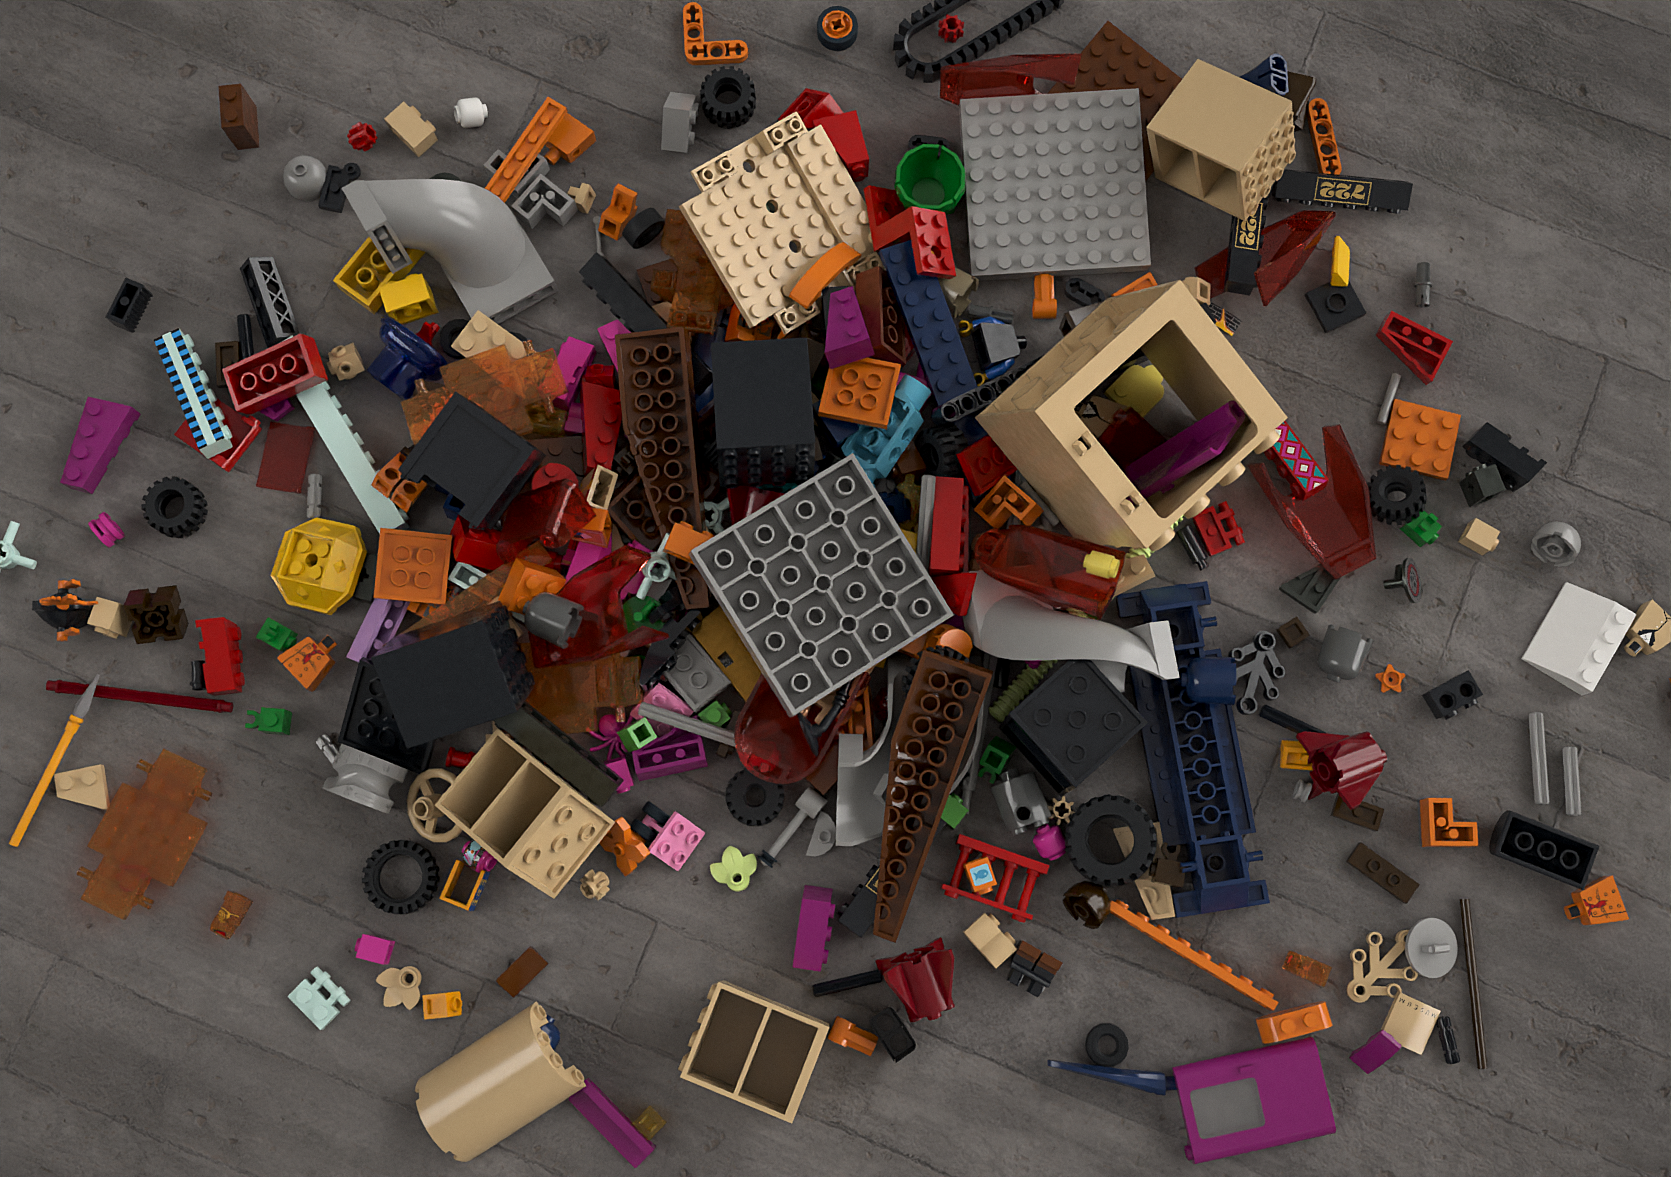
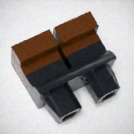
[1006,940,1063,997]

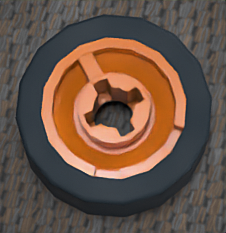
[817,6,858,51]

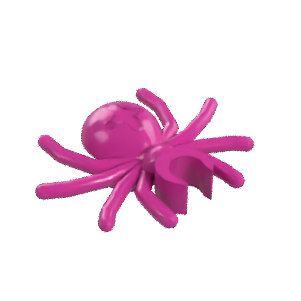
[587,703,635,760]

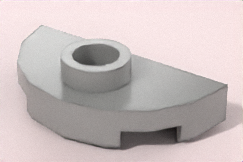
[806,811,836,857]

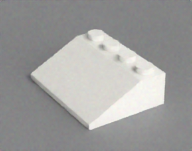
[1521,582,1637,696]

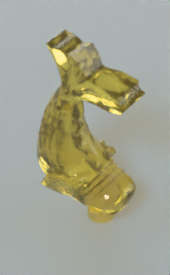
[897,474,921,533]

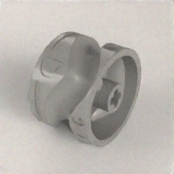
[322,744,408,814]

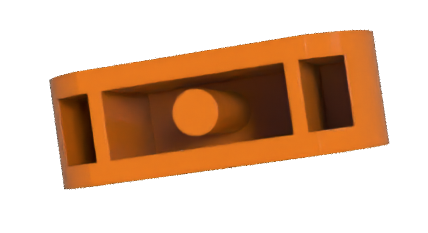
[923,624,972,659]
[1255,1001,1333,1044]

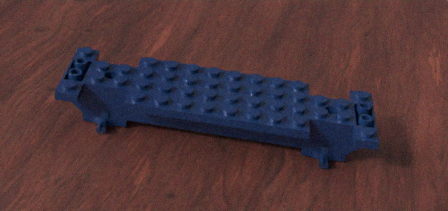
[1115,581,1270,918]

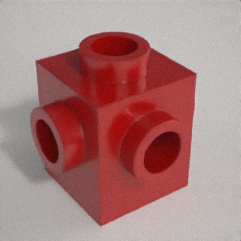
[582,364,616,389]

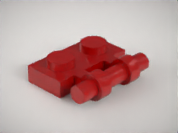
[1192,501,1245,557]

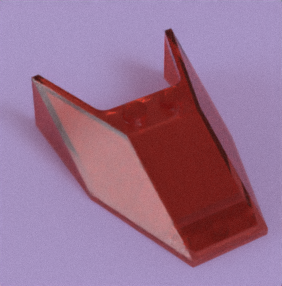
[940,53,1082,106]
[1194,210,1336,306]
[1247,424,1376,579]
[528,544,669,669]

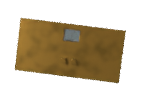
[691,606,770,705]

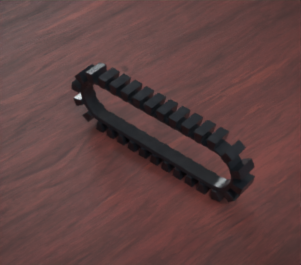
[893,0,1064,83]

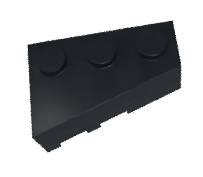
[1462,422,1547,492]

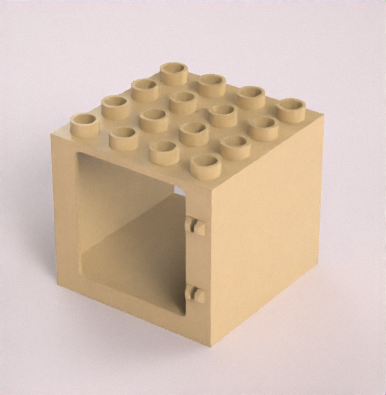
[975,280,1288,551]

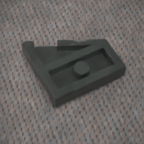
[1278,563,1342,614]

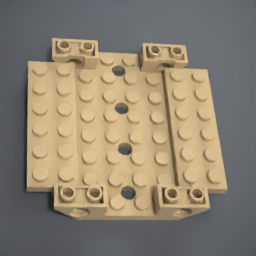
[679,111,885,335]

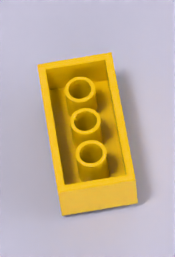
[333,237,425,315]

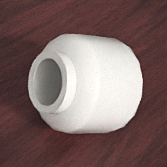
[454,97,488,128]

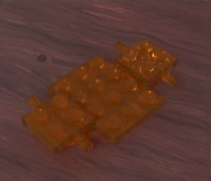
[401,340,569,446]
[503,637,644,734]
[77,748,213,920]

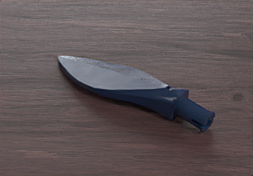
[1047,1060,1177,1096]

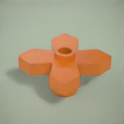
[599,816,650,876]

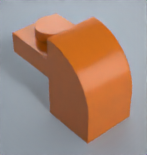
[598,183,638,241]

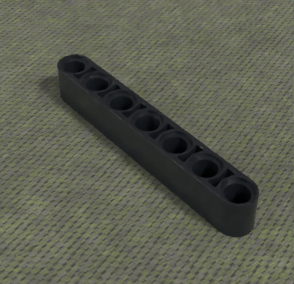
[931,355,1044,427]

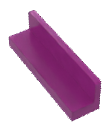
[569,1078,656,1168]

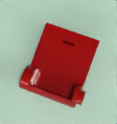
[174,399,262,473]

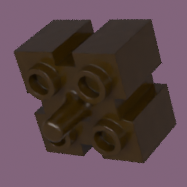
[124,585,189,644]

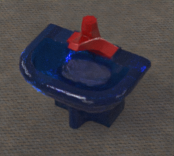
[367,316,453,402]

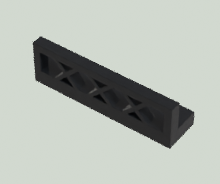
[240,257,300,348]

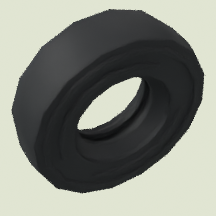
[439,319,469,359]
[1085,1023,1129,1067]

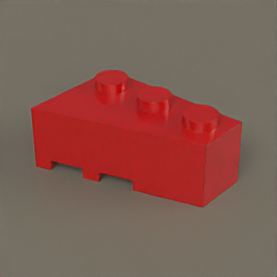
[1376,311,1453,385]
[195,617,245,696]

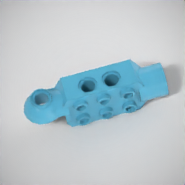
[841,374,931,488]

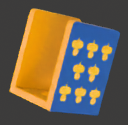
[439,860,490,911]

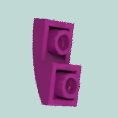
[1349,1030,1402,1074]

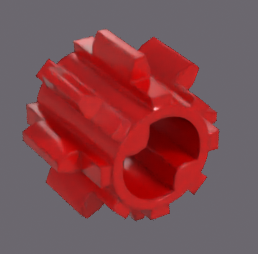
[938,14,964,43]
[347,122,378,152]

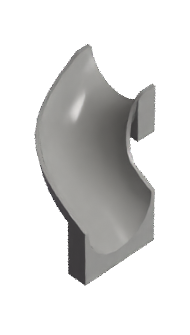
[342,179,559,324]
[963,564,1180,693]
[836,654,984,846]

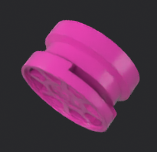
[88,512,125,548]

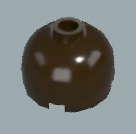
[1063,881,1111,929]

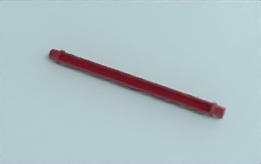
[46,680,233,713]

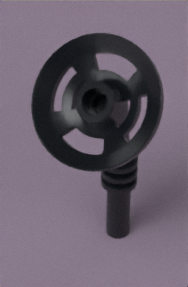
[797,678,855,757]

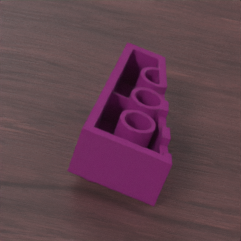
[60,396,141,494]

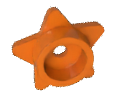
[1375,664,1405,693]

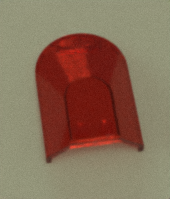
[974,525,1126,621]

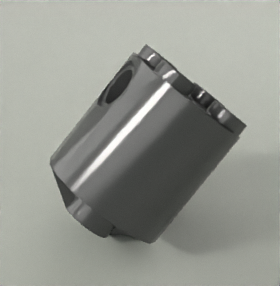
[990,768,1051,836]

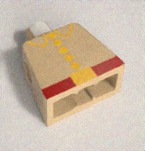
[573,465,618,510]

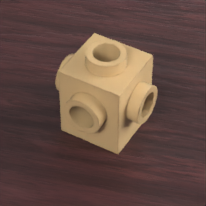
[1181,277,1211,305]
[327,343,365,381]

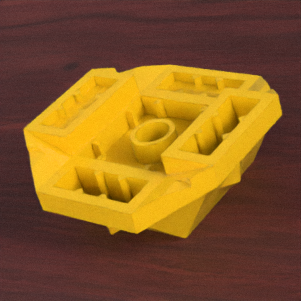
[271,517,367,615]

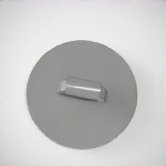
[1405,918,1458,978]

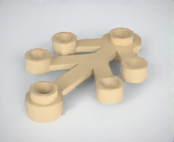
[1347,930,1418,1003]

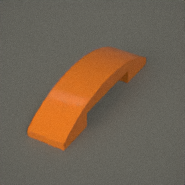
[789,242,862,309]

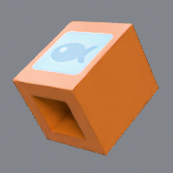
[963,856,997,895]

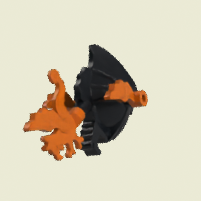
[32,579,98,642]

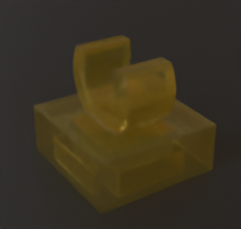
[632,1105,667,1141]

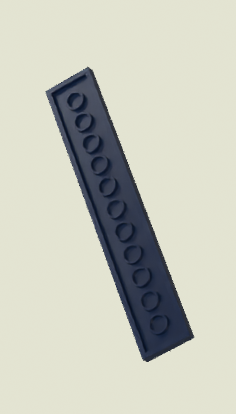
[879,240,1013,508]

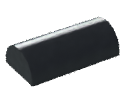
[1489,810,1600,890]

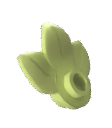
[710,846,757,892]

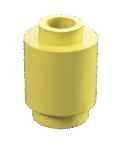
[1083,550,1120,579]

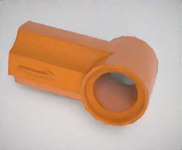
[1032,274,1057,319]
[827,1016,878,1056]

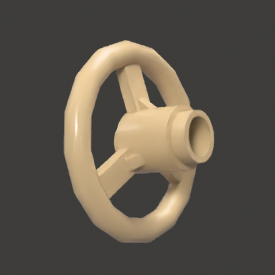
[407,768,463,843]

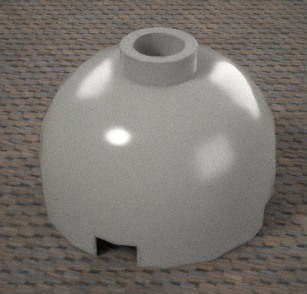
[283,155,327,202]
[1531,521,1581,567]

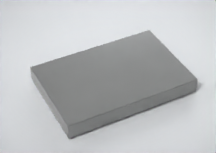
[663,634,732,713]

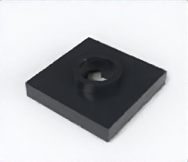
[1305,280,1366,334]

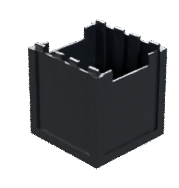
[398,391,547,531]

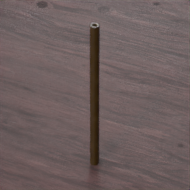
[1459,899,1488,1069]

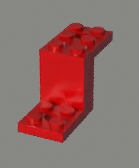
[864,185,956,279]

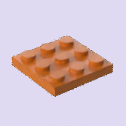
[818,358,901,429]
[1379,399,1461,481]
[373,528,452,605]

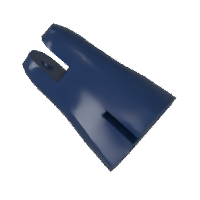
[1239,53,1289,96]

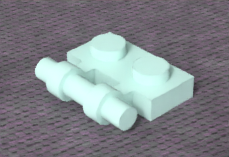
[287,966,351,1030]

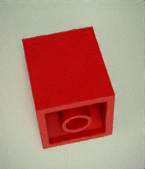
[813,110,869,182]

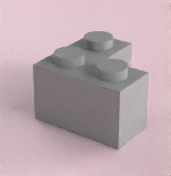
[661,92,700,153]
[484,149,550,199]
[511,173,578,229]

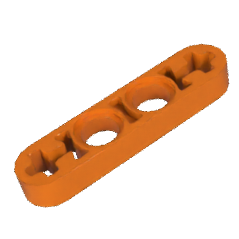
[1306,98,1342,175]

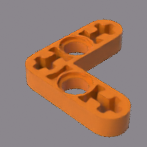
[683,2,748,65]

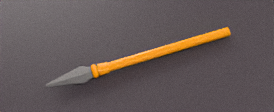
[9,674,100,847]

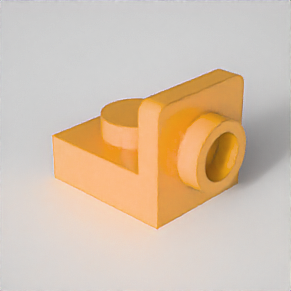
[422,991,462,1020]

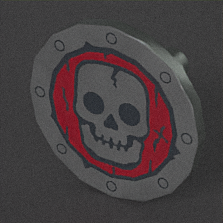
[1384,558,1421,603]

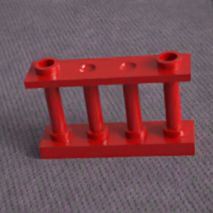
[940,834,1050,923]

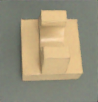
[567,183,596,214]

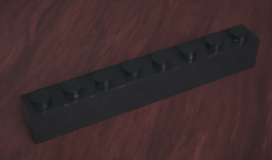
[579,252,713,396]

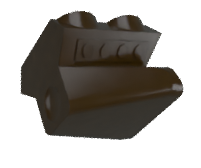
[1282,71,1317,132]

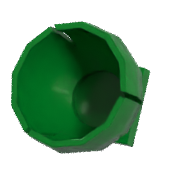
[894,144,966,215]

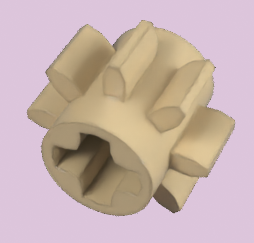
[1048,796,1075,826]
[580,869,610,901]

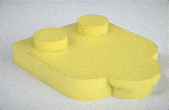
[1104,365,1164,424]

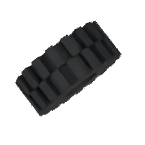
[1366,465,1427,526]
[725,766,785,827]

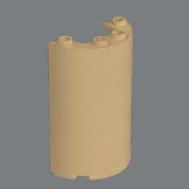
[415,1001,586,1162]

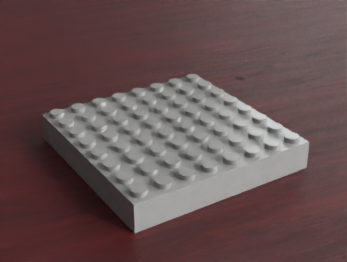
[959,88,1151,281]
[689,453,954,717]

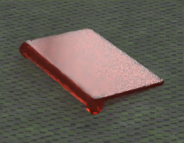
[256,422,315,494]

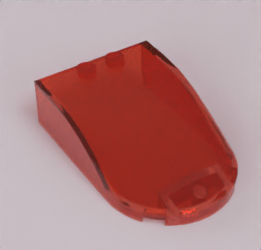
[734,671,872,784]

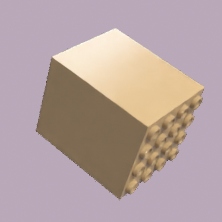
[1146,59,1296,221]
[435,729,615,899]
[678,980,830,1123]

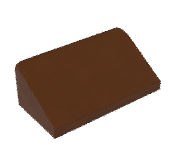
[495,946,549,998]

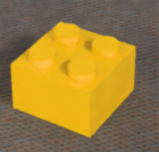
[379,273,439,327]

